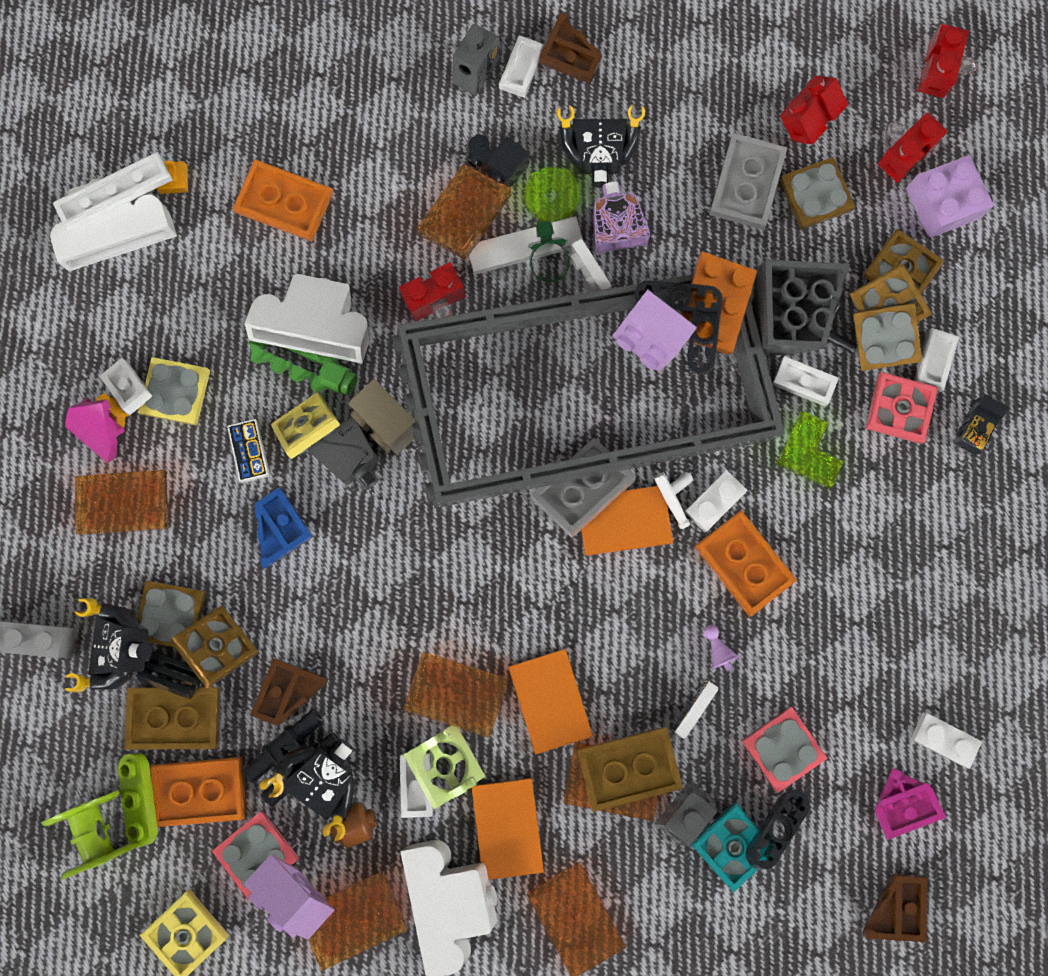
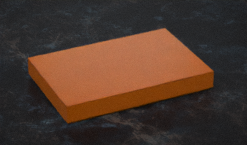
[232,159,334,242]
[581,486,673,556]
[694,510,797,617]
[509,649,593,755]
[150,757,246,827]
[472,777,544,880]

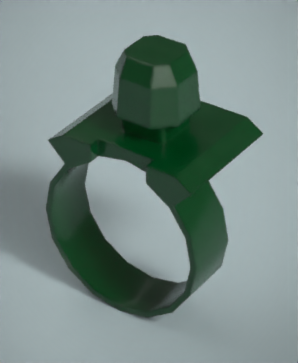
[527,220,570,282]

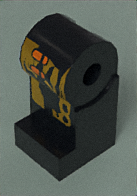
[954,394,1009,456]

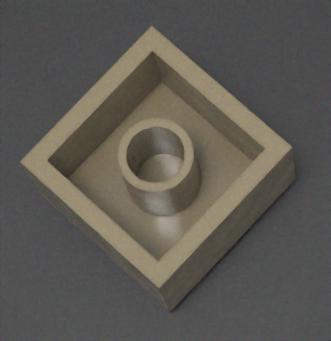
[348,379,416,455]

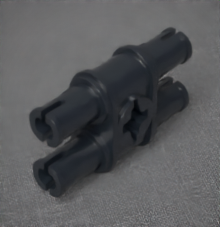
[242,709,340,807]

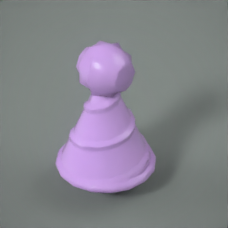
[703,625,739,671]

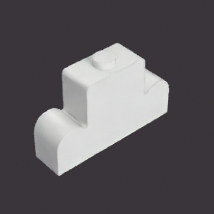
[50,178,177,271]
[244,274,369,363]
[400,840,497,976]

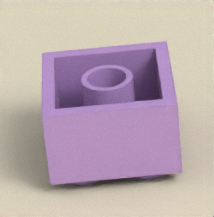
[906,155,994,239]
[612,290,697,372]
[244,854,335,940]

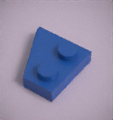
[254,487,313,569]

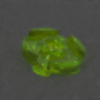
[524,167,581,223]

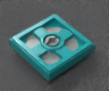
[691,801,773,893]

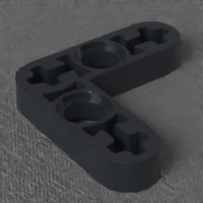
[634,280,723,375]

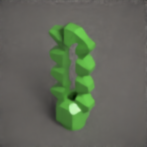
[249,340,358,395]

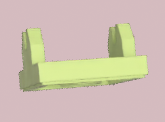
[403,723,485,809]

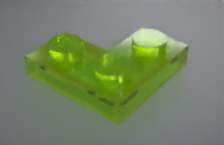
[776,410,844,489]

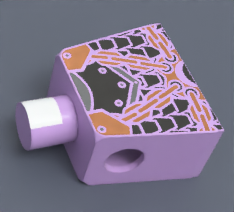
[593,182,650,254]

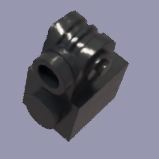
[465,134,529,190]

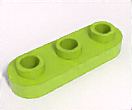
[118,752,158,847]

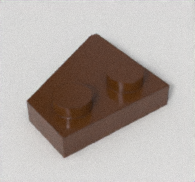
[540,12,602,84]
[250,658,329,726]
[863,873,927,942]

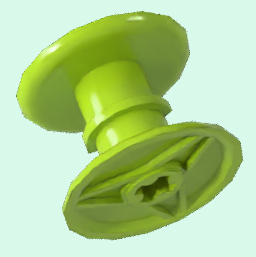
[41,790,139,880]

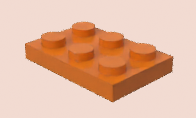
[681,251,757,355]

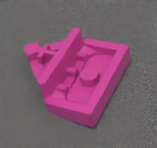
[65,398,125,463]
[874,768,946,840]

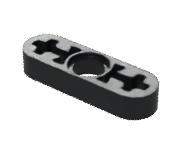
[746,790,810,870]

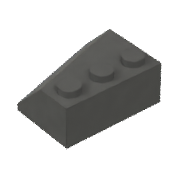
[755,259,850,356]

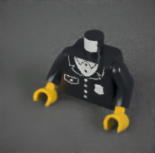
[556,104,645,188]
[65,598,152,693]
[260,738,355,841]

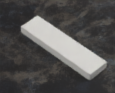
[53,152,173,231]
[466,216,583,275]

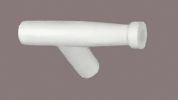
[654,472,693,529]

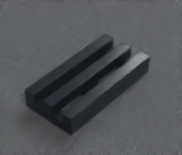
[136,651,202,700]

